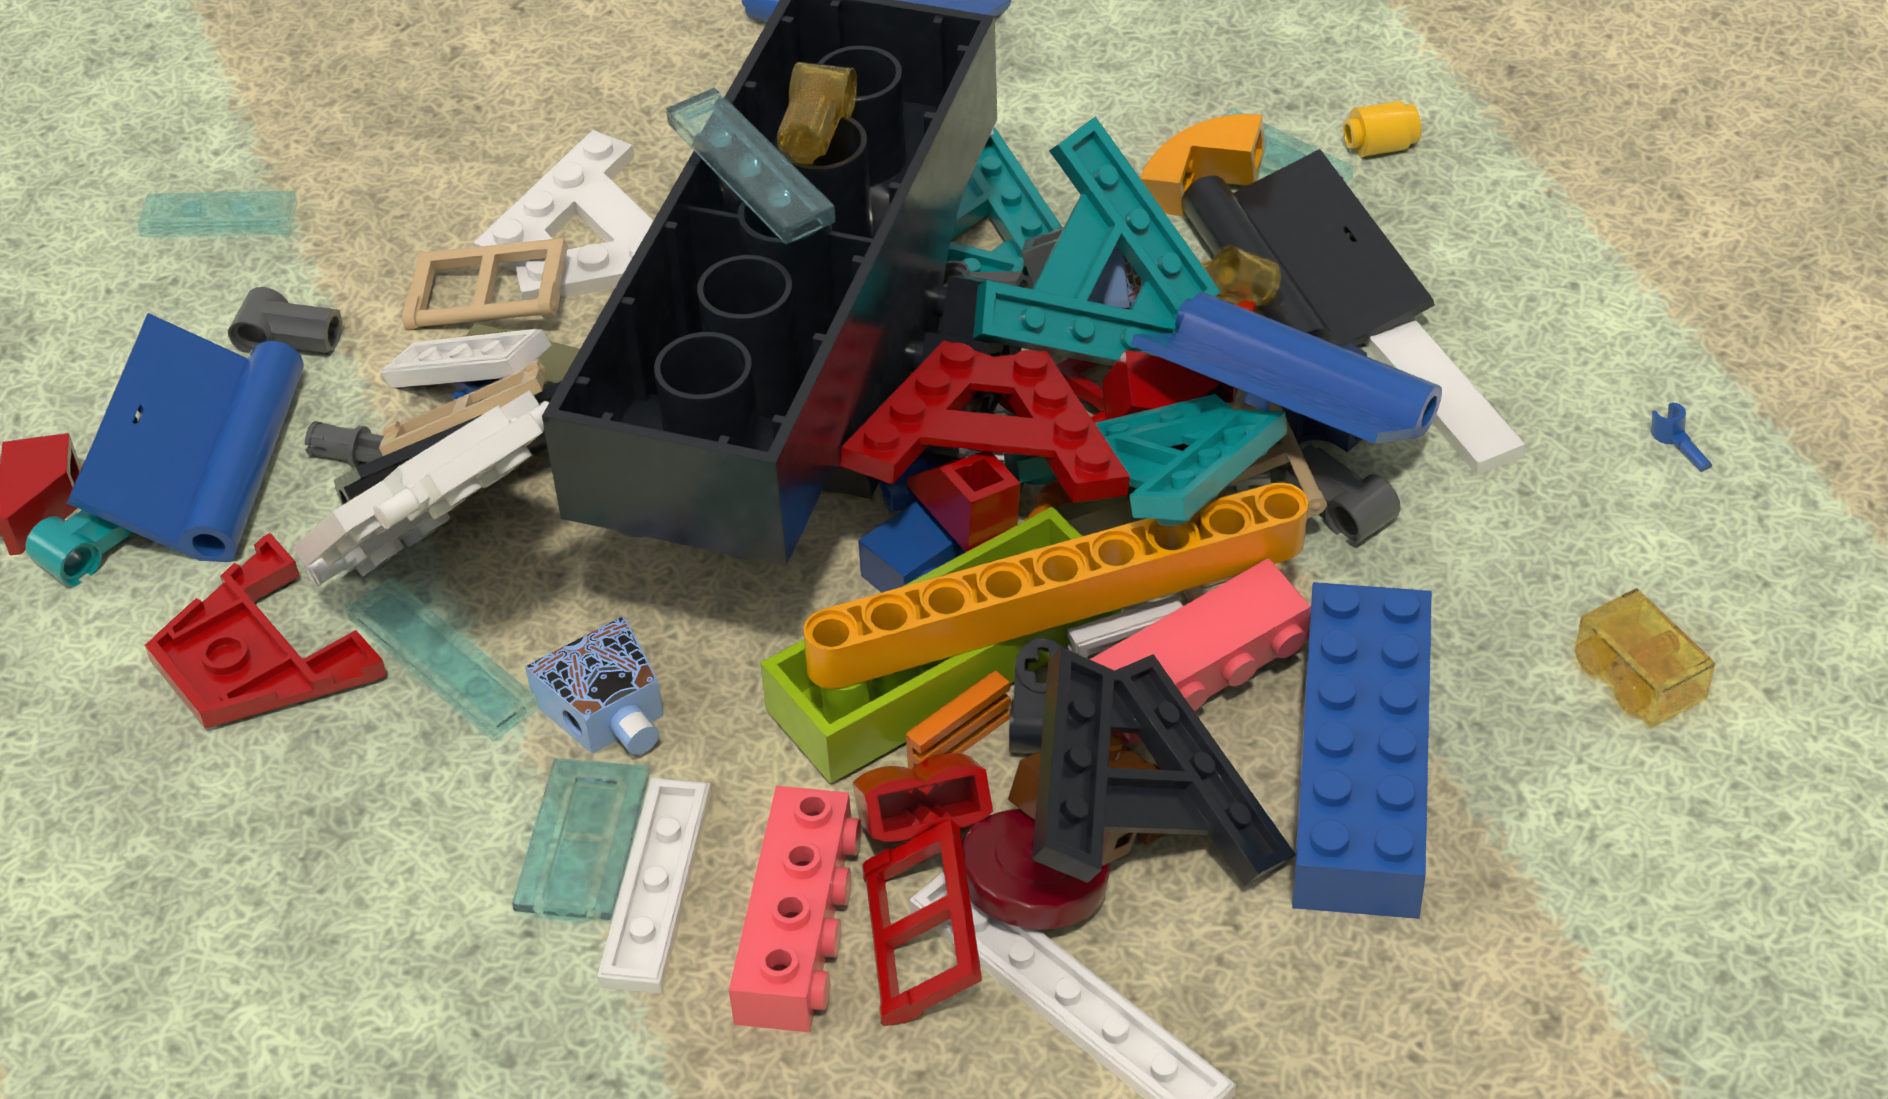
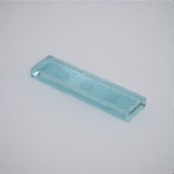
[666,87,835,244]
[346,577,539,742]

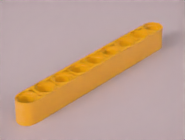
[803,482,1309,689]

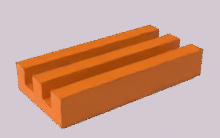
[906,671,1011,769]

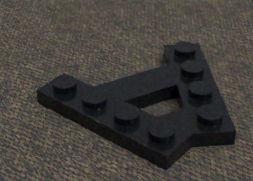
[1032,647,1296,887]

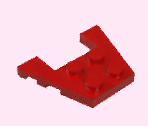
[145,533,387,729]

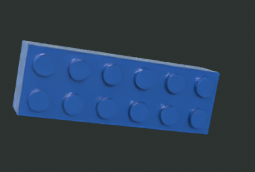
[1292,582,1432,919]

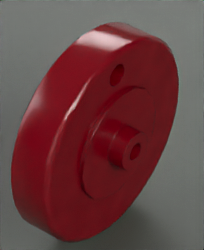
[962,809,1110,930]

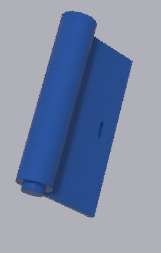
[1131,292,1442,444]
[67,313,304,562]

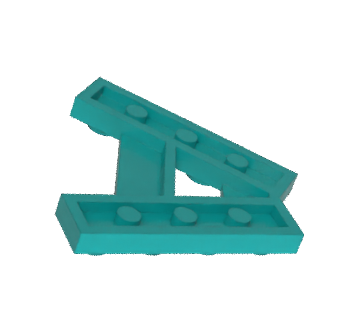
[973,116,1221,366]
[947,128,1063,276]
[1003,394,1288,526]

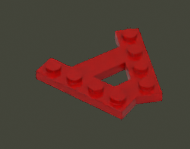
[840,340,1130,503]

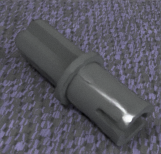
[305,421,384,468]

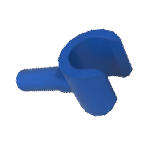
[1651,402,1712,472]

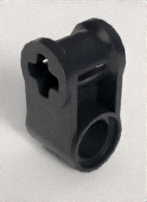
[1009,638,1062,754]

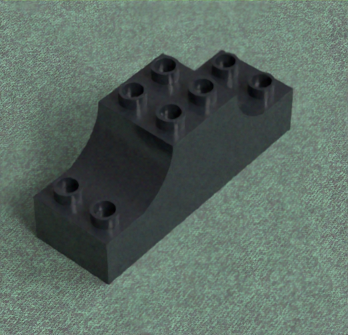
[542,0,997,566]

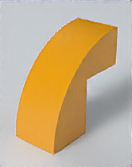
[1140,114,1265,217]

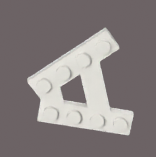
[473,130,654,300]

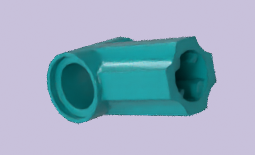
[26,510,133,587]

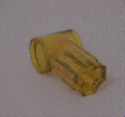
[777,62,857,164]
[1201,245,1281,306]

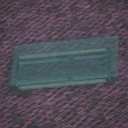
[512,758,650,923]

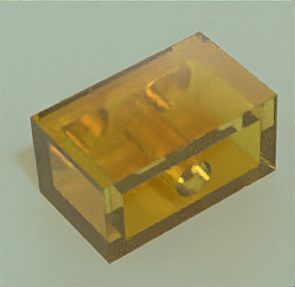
[1574,588,1716,729]

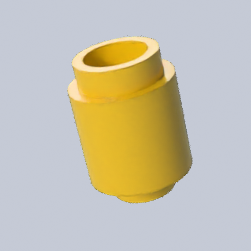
[1343,100,1421,157]

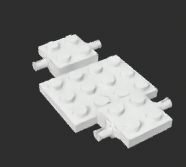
[293,390,549,587]

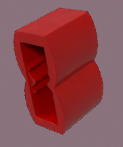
[852,753,993,842]

